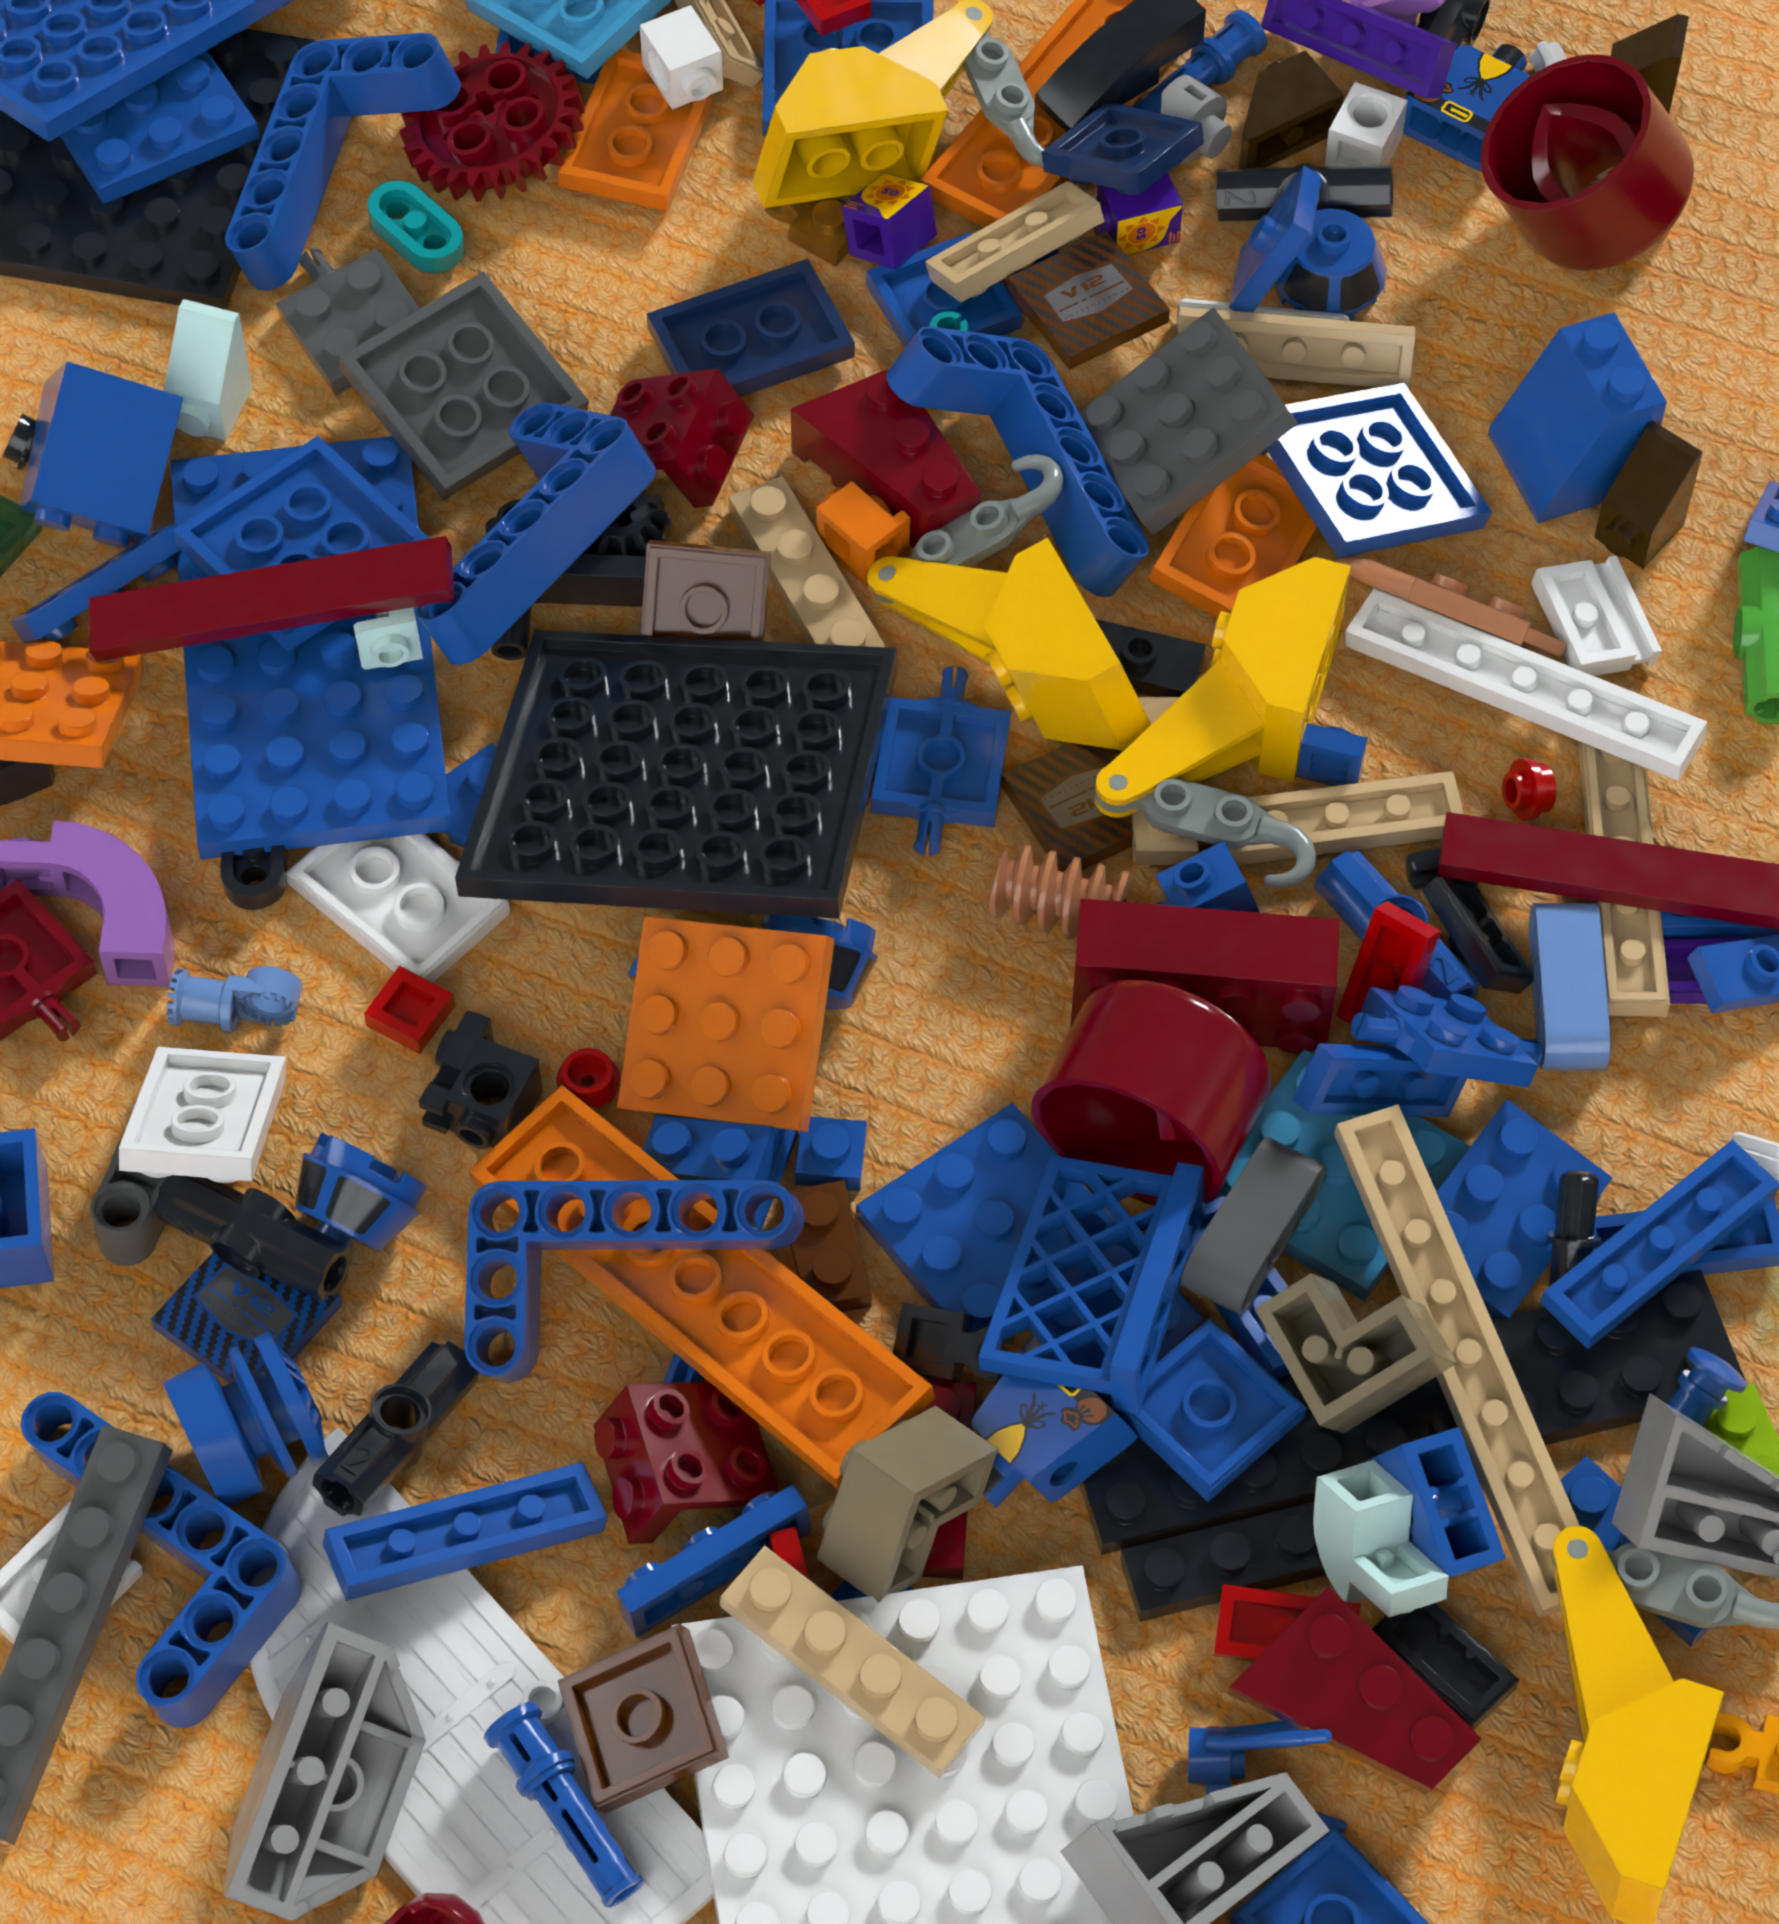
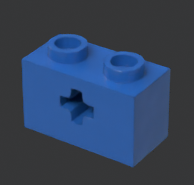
[1365,1427,1506,1580]

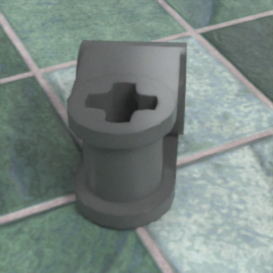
[90,1137,166,1266]

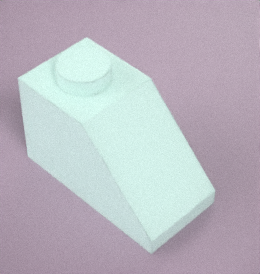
[164,299,253,441]

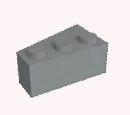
[1612,1393,1779,1579]
[1060,1772,1330,1924]

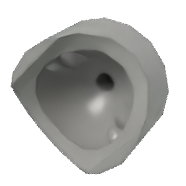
[1161,74,1232,164]

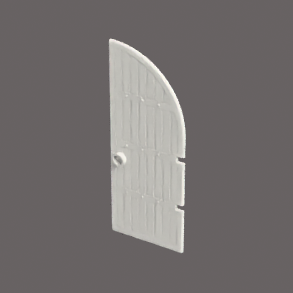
[250,1427,714,1924]

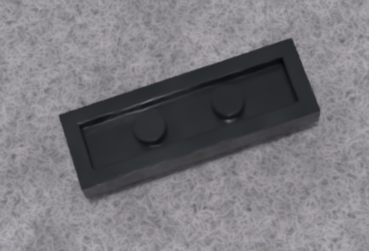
[1120,1502,1326,1622]

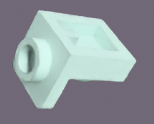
[353,607,423,670]

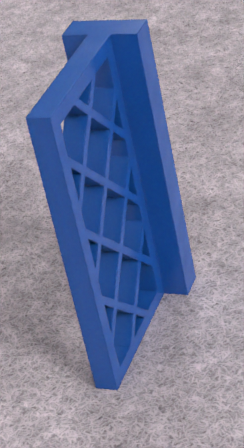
[978,1155,1206,1414]

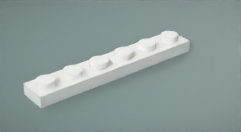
[1345,588,1707,781]

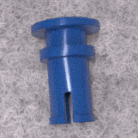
[1668,1347,1747,1426]

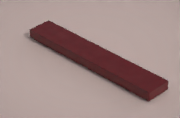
[89,536,454,662]
[1437,812,1779,930]

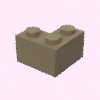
[1254,1273,1457,1433]
[816,1406,998,1603]

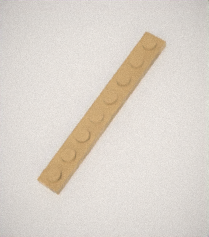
[1334,1104,1580,1618]

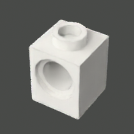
[640,5,723,110]
[1324,82,1408,166]

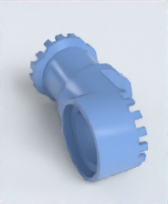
[166,966,303,1033]

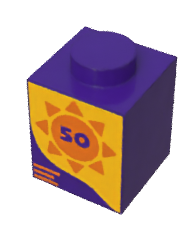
[842,172,937,269]
[1093,172,1183,256]

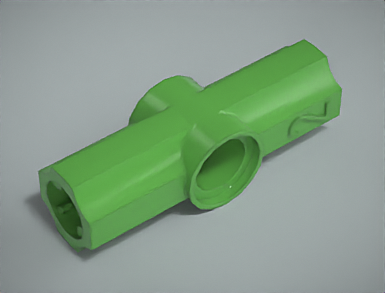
[1733,545,1779,724]

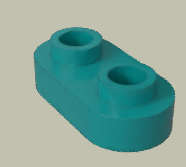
[367,181,464,273]

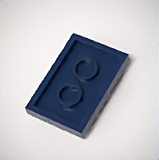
[647,259,855,397]

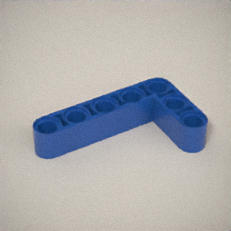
[225,33,461,291]
[886,326,1149,597]
[417,403,656,665]
[464,1180,805,1383]
[20,1392,302,1728]

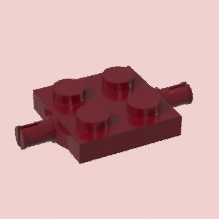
[0,879,97,1041]

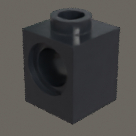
[445,1037,543,1149]

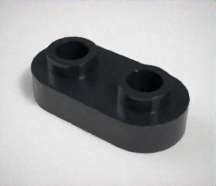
[220,845,288,910]

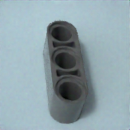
[1180,1136,1327,1315]

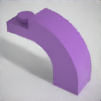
[0,820,175,986]

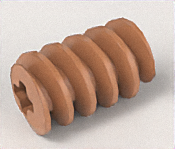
[989,843,1130,939]

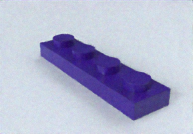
[1261,0,1457,99]

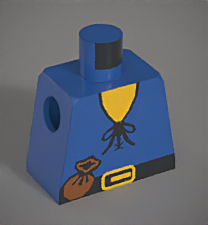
[1403,44,1530,172]
[971,1335,1139,1508]

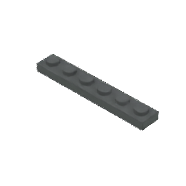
[0,1424,173,1845]

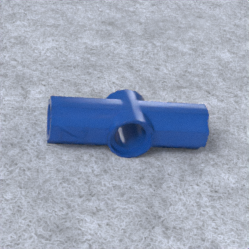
[1315,850,1480,1000]

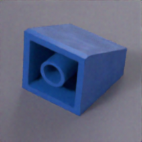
[1488,312,1667,523]
[20,361,184,548]

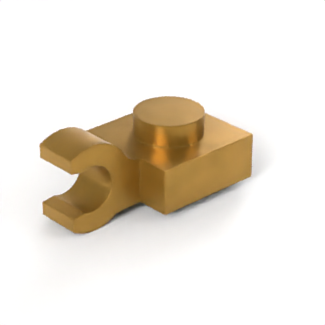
[765,197,849,267]

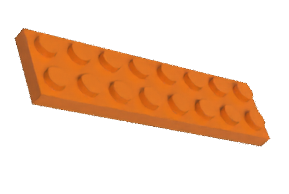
[468,1085,936,1490]

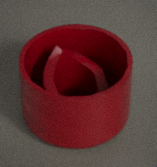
[1480,54,1694,271]
[1031,979,1271,1206]

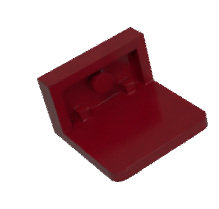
[610,368,755,508]
[593,1382,778,1544]

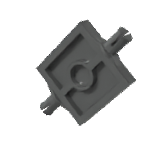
[276,248,420,396]

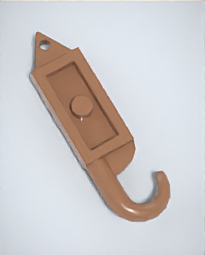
[1337,555,1567,657]

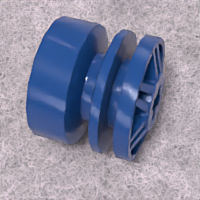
[163,1331,329,1507]

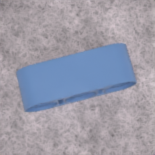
[1529,903,1610,1070]

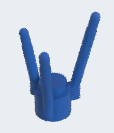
[1188,1721,1347,1833]

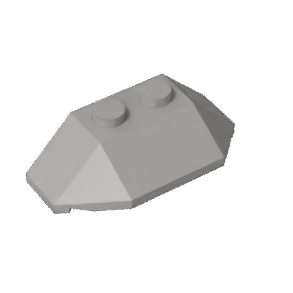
[223,1622,426,1921]

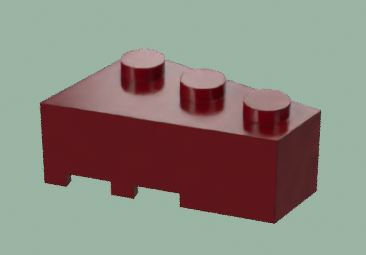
[791,368,981,548]
[1226,1587,1482,1794]

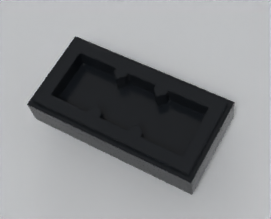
[1095,619,1206,697]
[1422,876,1534,994]
[1372,1603,1520,1730]

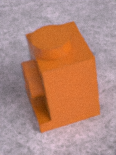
[816,481,910,586]

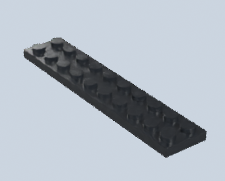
[1079,1270,1746,1555]

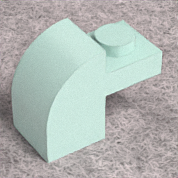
[1313,1460,1449,1617]

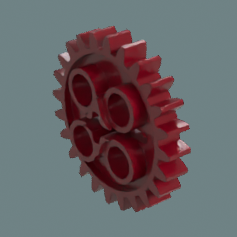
[400,41,585,202]

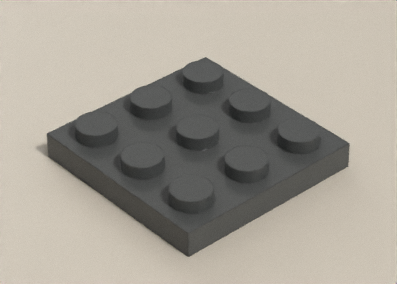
[338,271,589,500]
[1079,307,1299,535]

